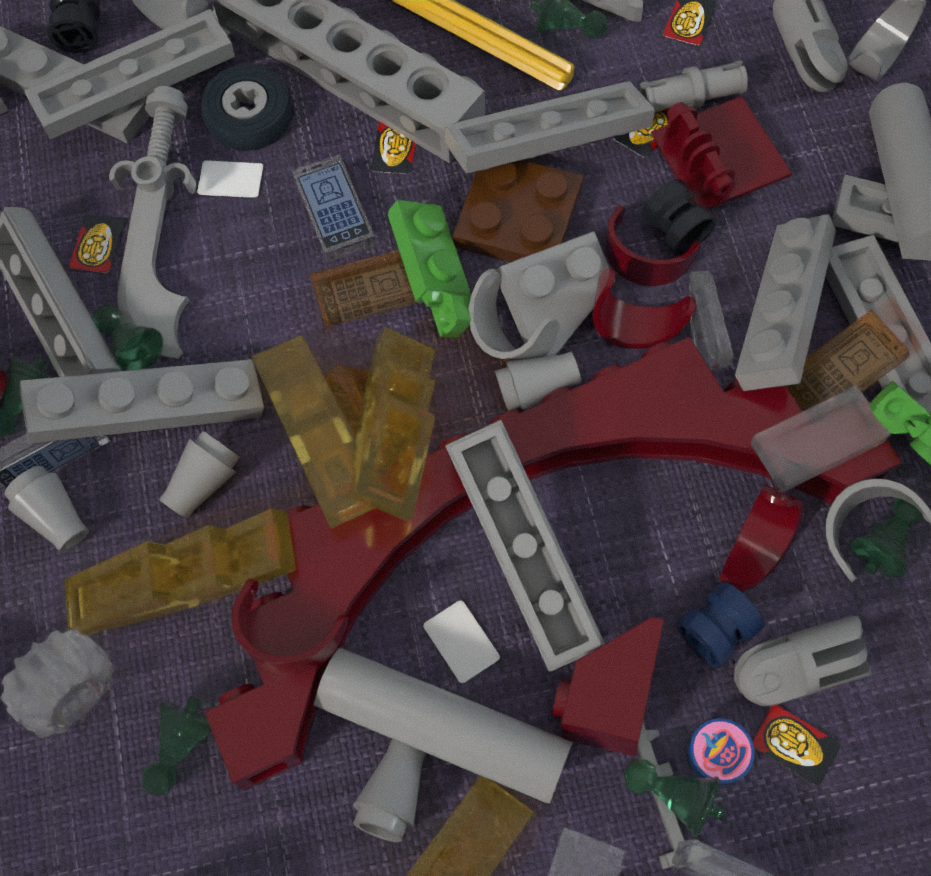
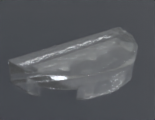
[689,270,734,370]

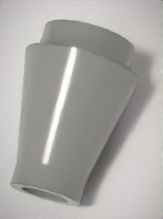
[495,351,582,412]
[159,431,240,519]
[4,466,89,553]
[353,739,426,842]

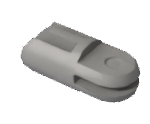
[773,0,848,92]
[734,615,872,706]

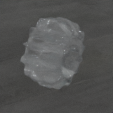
[0,628,115,738]

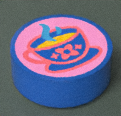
[687,718,754,786]

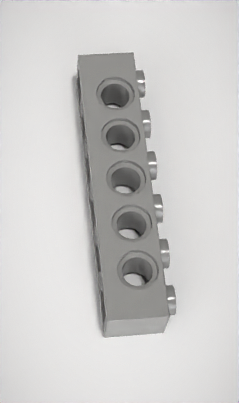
[212,0,485,164]

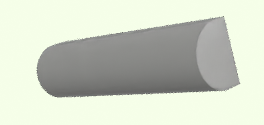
[869,83,931,261]
[0,207,122,377]
[445,420,605,672]
[314,648,573,804]

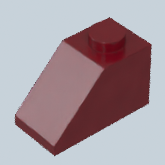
[552,617,664,757]

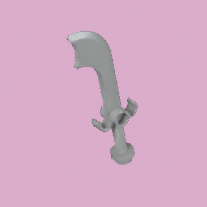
[109,86,196,359]

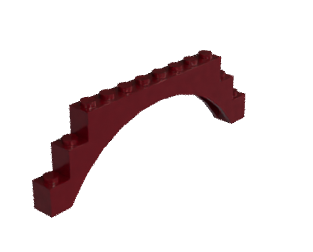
[205,337,901,791]

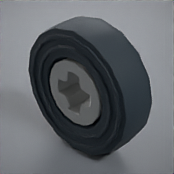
[201,64,292,151]

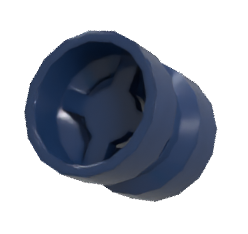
[676,582,765,669]

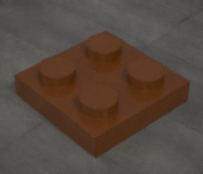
[452,160,584,262]

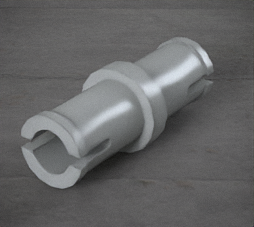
[639,60,748,112]

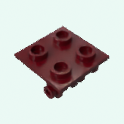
[650,96,792,209]

